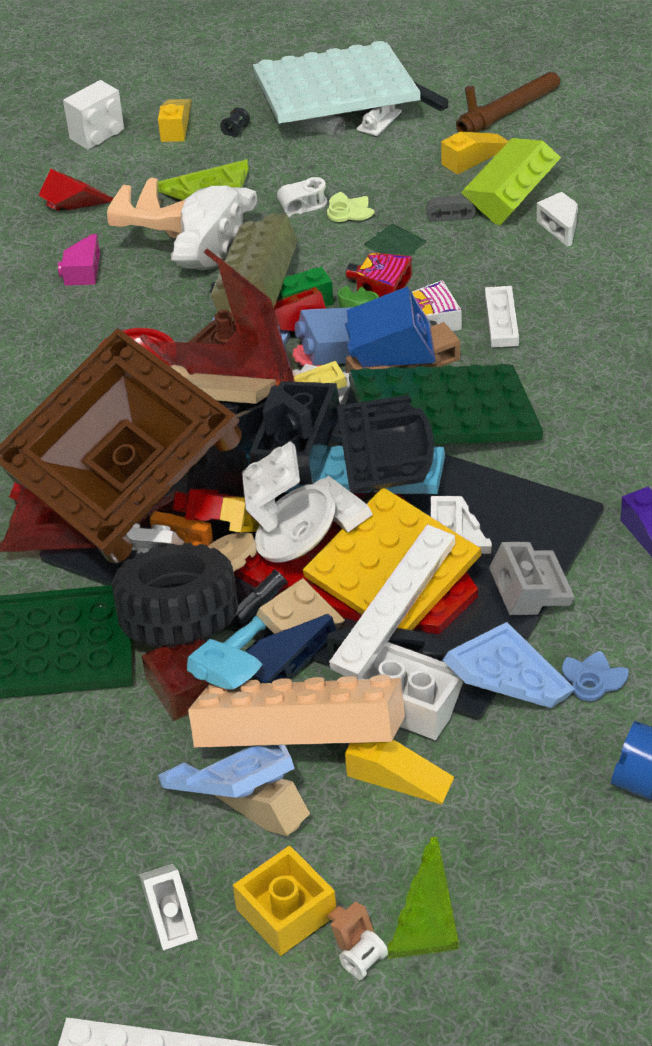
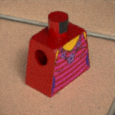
[346,253,412,297]

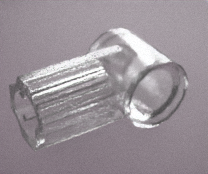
[299,115,345,139]

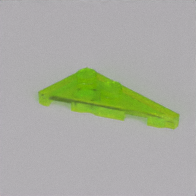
[388,836,459,959]

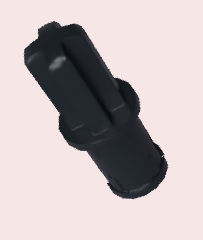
[234,569,288,624]

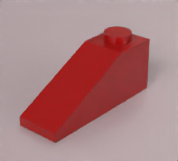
[241,287,326,331]

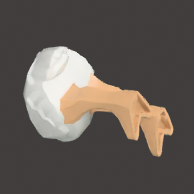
[107,177,257,270]

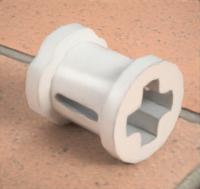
[339,930,388,980]

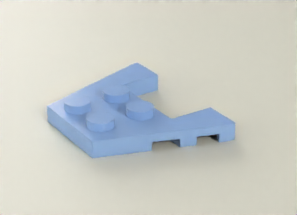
[158,745,294,798]

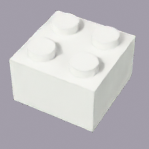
[63,80,124,150]

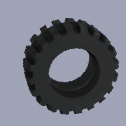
[112,543,238,648]

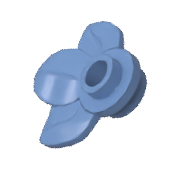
[562,651,628,701]

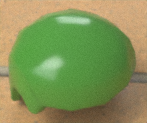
[338,286,379,308]

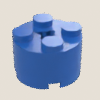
[610,721,652,800]

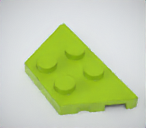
[158,159,249,200]

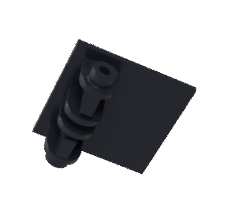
[187,447,251,497]

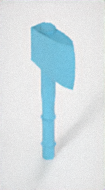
[187,616,266,689]

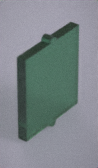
[365,224,427,256]

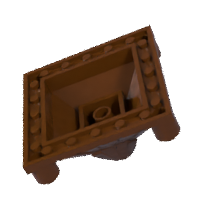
[0,328,242,563]

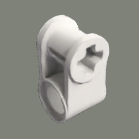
[277,177,328,217]

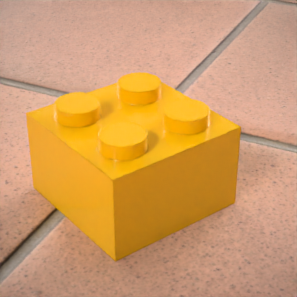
[233,845,336,956]

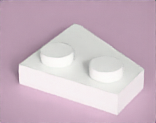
[431,496,492,554]

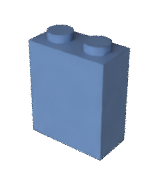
[295,307,354,365]

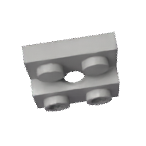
[489,542,575,615]

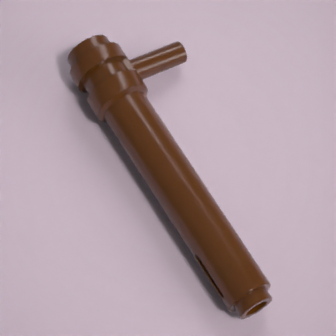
[456,72,560,133]

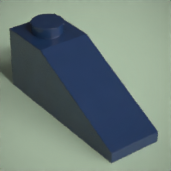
[245,614,337,684]

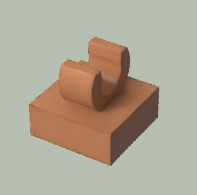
[327,901,375,951]

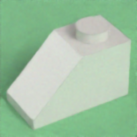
[536,192,578,247]
[139,864,198,950]

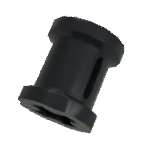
[220,107,250,137]

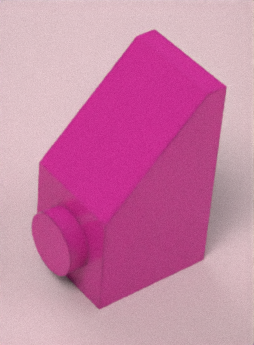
[58,234,100,286]

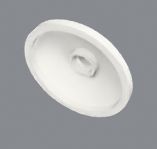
[255,484,335,562]

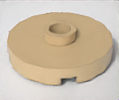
[208,532,257,572]

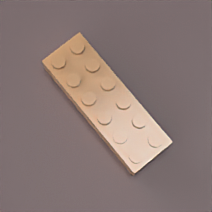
[188,675,405,747]

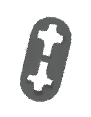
[426,195,475,222]

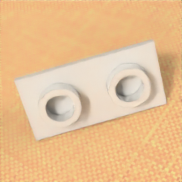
[357,104,401,137]

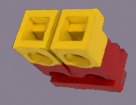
[173,489,260,533]

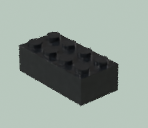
[249,381,340,485]

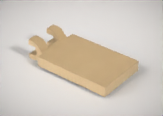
[170,365,276,404]

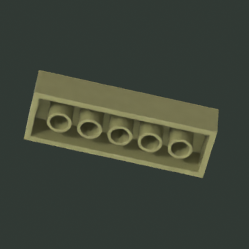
[211,213,298,321]

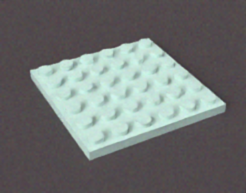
[253,41,420,124]

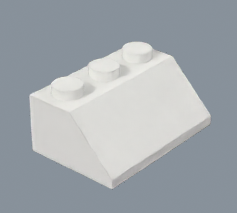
[361,642,463,740]

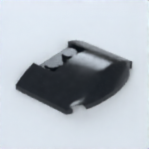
[337,395,434,493]

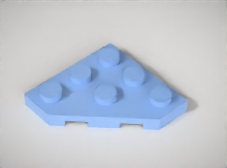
[443,622,575,708]

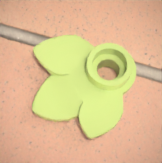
[327,192,375,222]

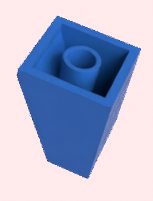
[345,286,436,367]

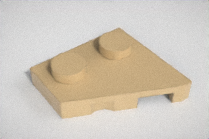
[256,578,345,634]

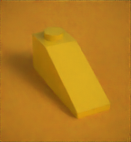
[158,99,192,142]
[441,132,508,175]
[345,739,454,805]

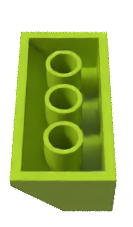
[461,138,561,226]

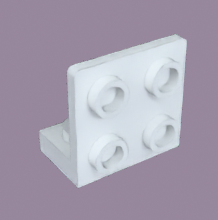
[242,442,300,532]

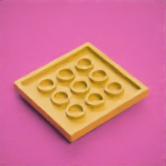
[303,488,481,631]

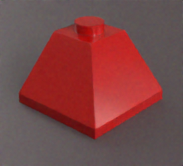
[38,168,114,211]

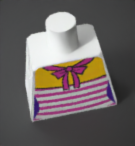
[412,280,462,331]

